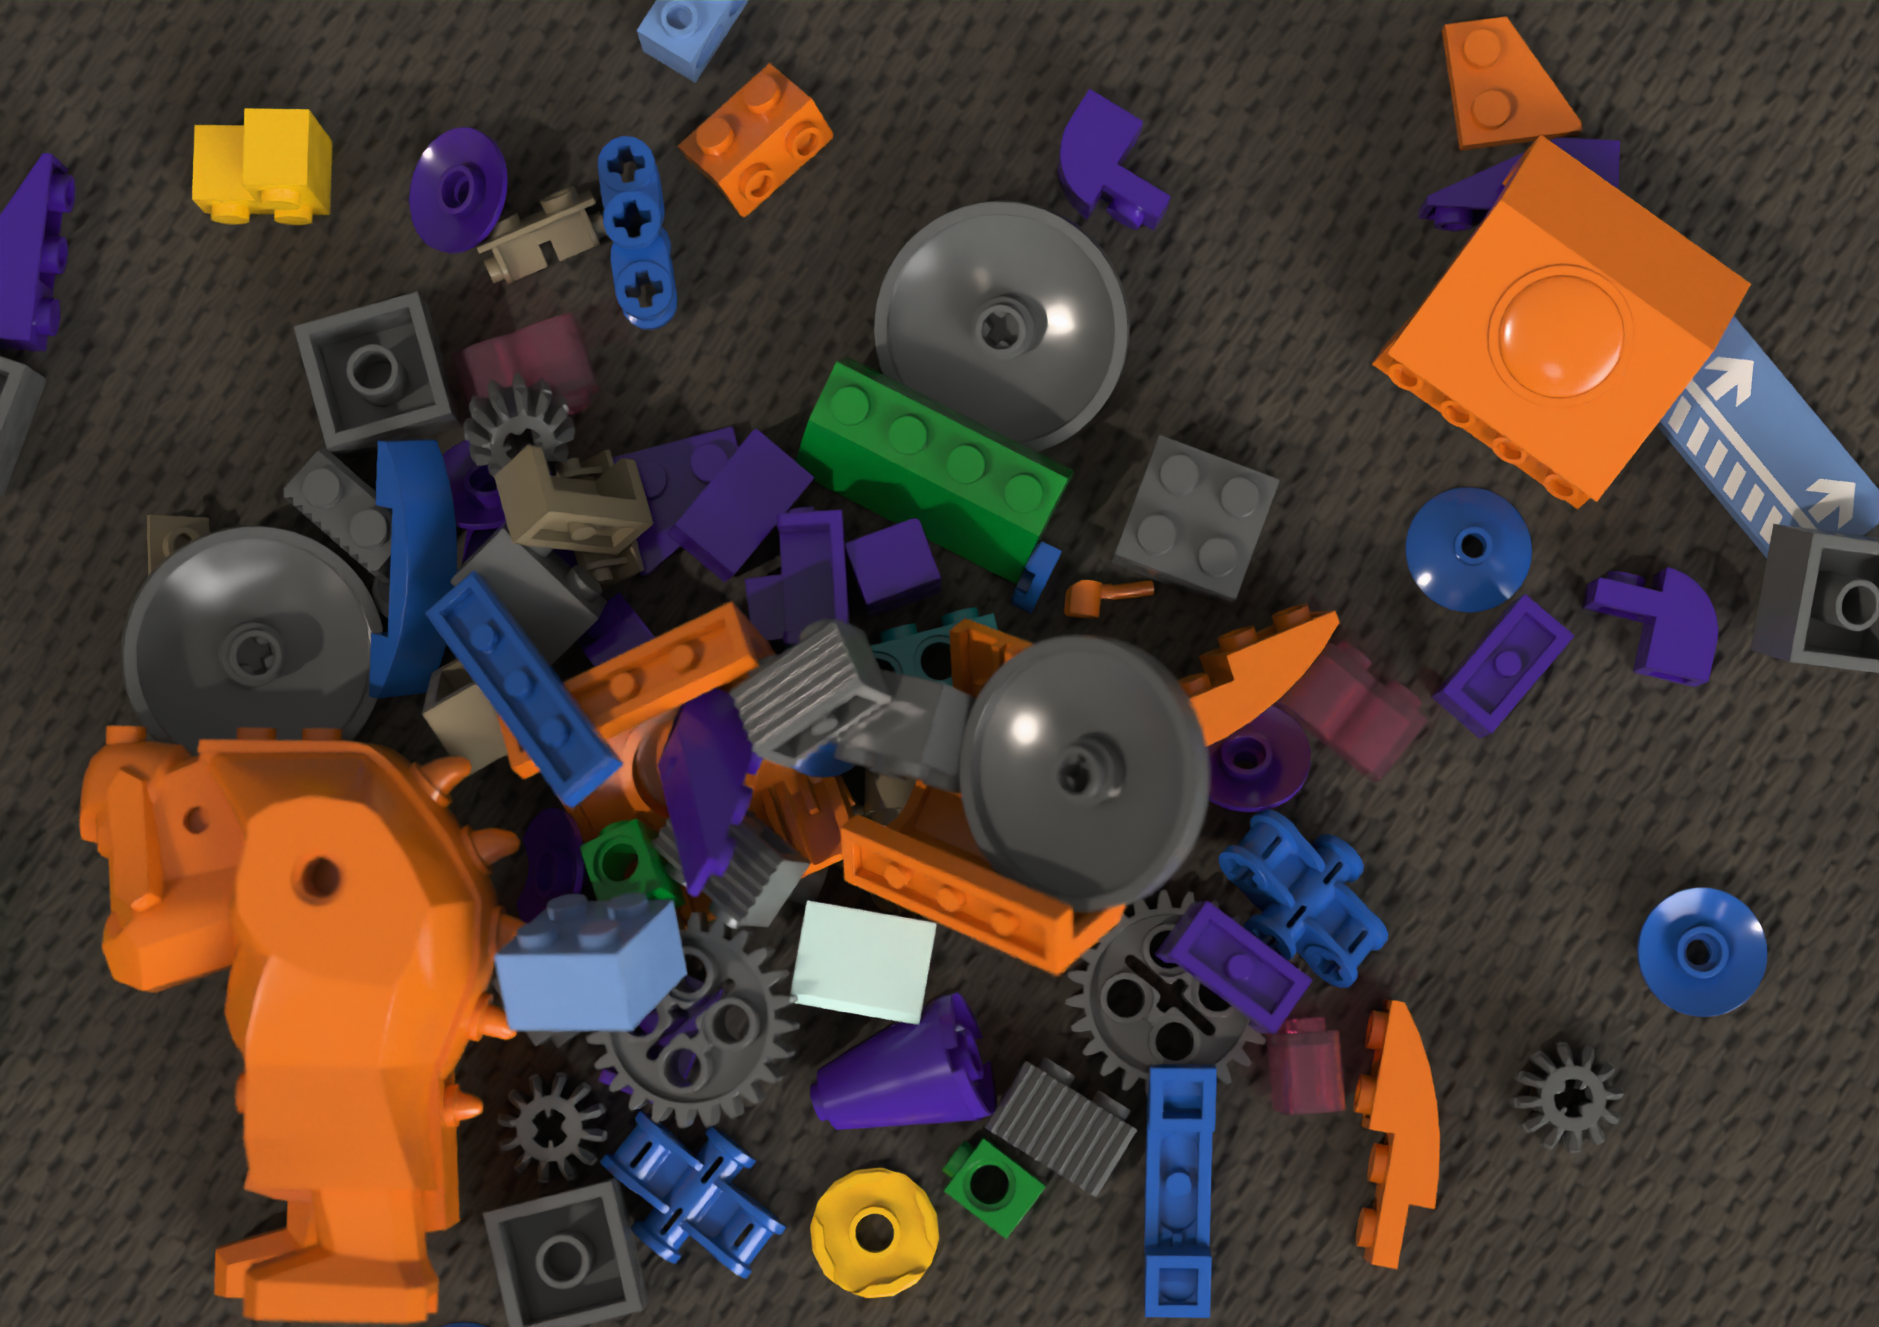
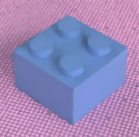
[494,893,687,1030]

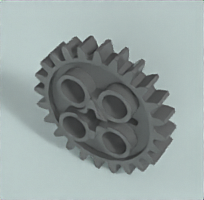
[1065,890,1266,1098]
[586,912,800,1128]

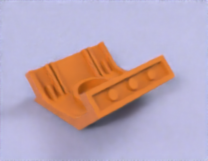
[1372,135,1751,510]
[497,601,856,929]
[840,618,1126,976]

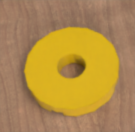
[810,1167,939,1298]

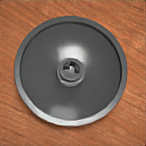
[874,200,1130,452]
[121,526,383,756]
[959,636,1209,912]

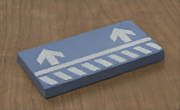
[1657,316,1879,558]

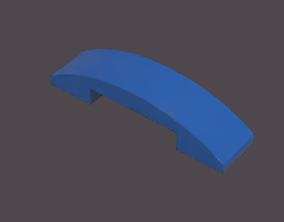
[369,439,457,699]
[1144,1064,1217,1318]

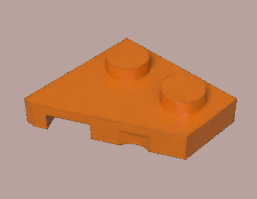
[1442,17,1582,151]

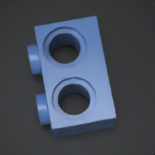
[637,0,749,83]

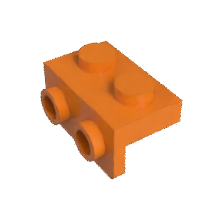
[678,63,834,217]

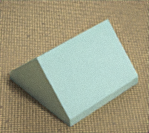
[790,901,937,1024]

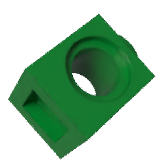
[579,818,686,909]
[941,1136,1046,1239]

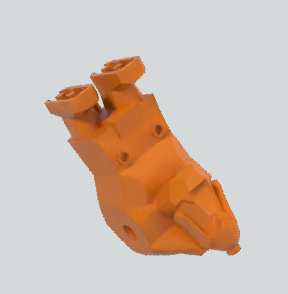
[80,726,527,1323]

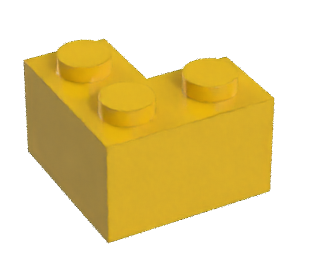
[192,108,332,225]

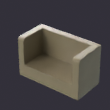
[494,445,654,555]
[422,658,508,778]

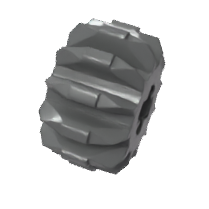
[463,371,575,479]
[1510,1042,1624,1153]
[497,1072,609,1183]

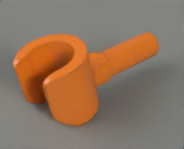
[1064,580,1154,619]

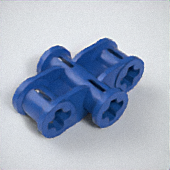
[597,136,678,330]
[1218,809,1389,988]
[600,1110,787,1279]

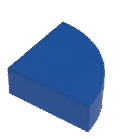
[1010,541,1062,614]

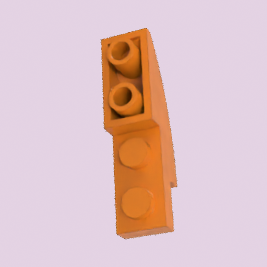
[1177,603,1339,746]
[1353,1000,1440,1269]

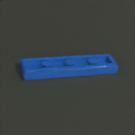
[425,570,624,808]

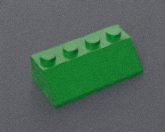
[795,357,1074,585]

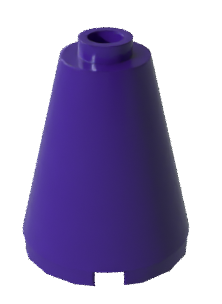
[810,992,997,1130]

